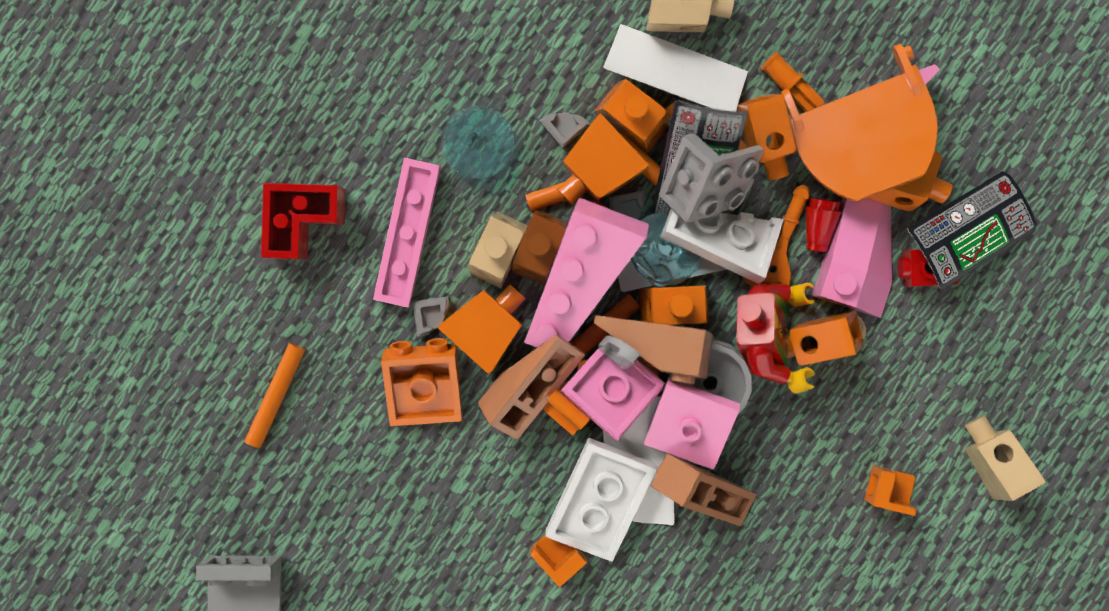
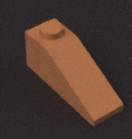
[594,315,713,385]
[478,335,585,440]
[651,453,757,526]

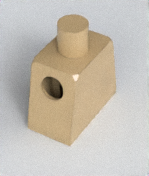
[646,0,734,32]
[468,212,528,288]
[965,415,1046,501]

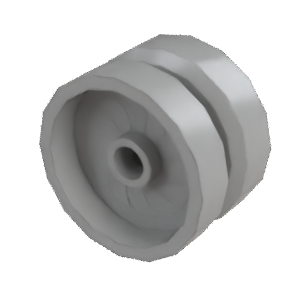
[669,338,752,414]

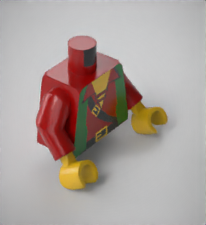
[737,282,815,394]

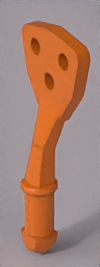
[744,185,810,287]

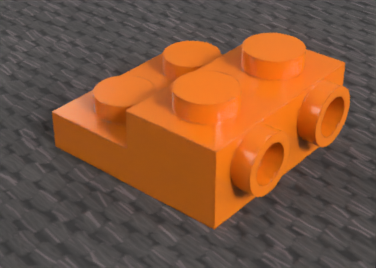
[381,338,463,426]

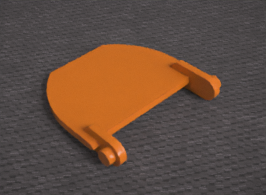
[781,44,937,202]

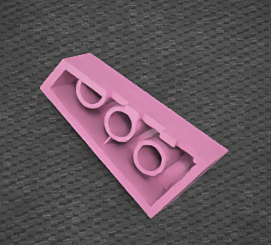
[524,198,649,348]

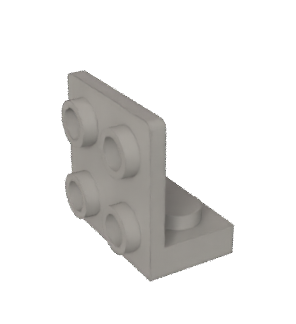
[659,133,764,223]
[196,556,281,611]

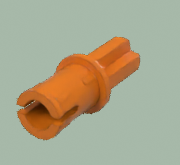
[760,51,825,112]

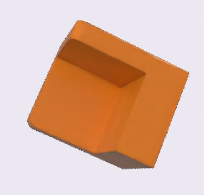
[864,465,917,516]
[530,534,587,588]

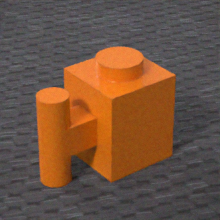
[542,379,590,435]

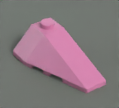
[811,198,892,318]

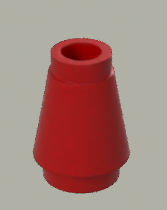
[806,198,842,252]

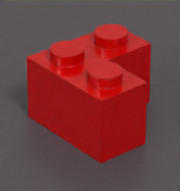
[261,183,346,260]

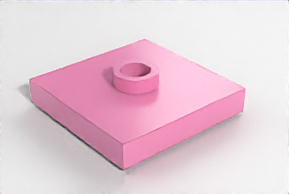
[560,335,666,441]
[644,378,740,470]

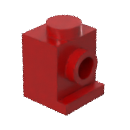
[897,249,959,287]

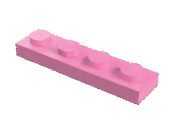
[373,158,441,308]

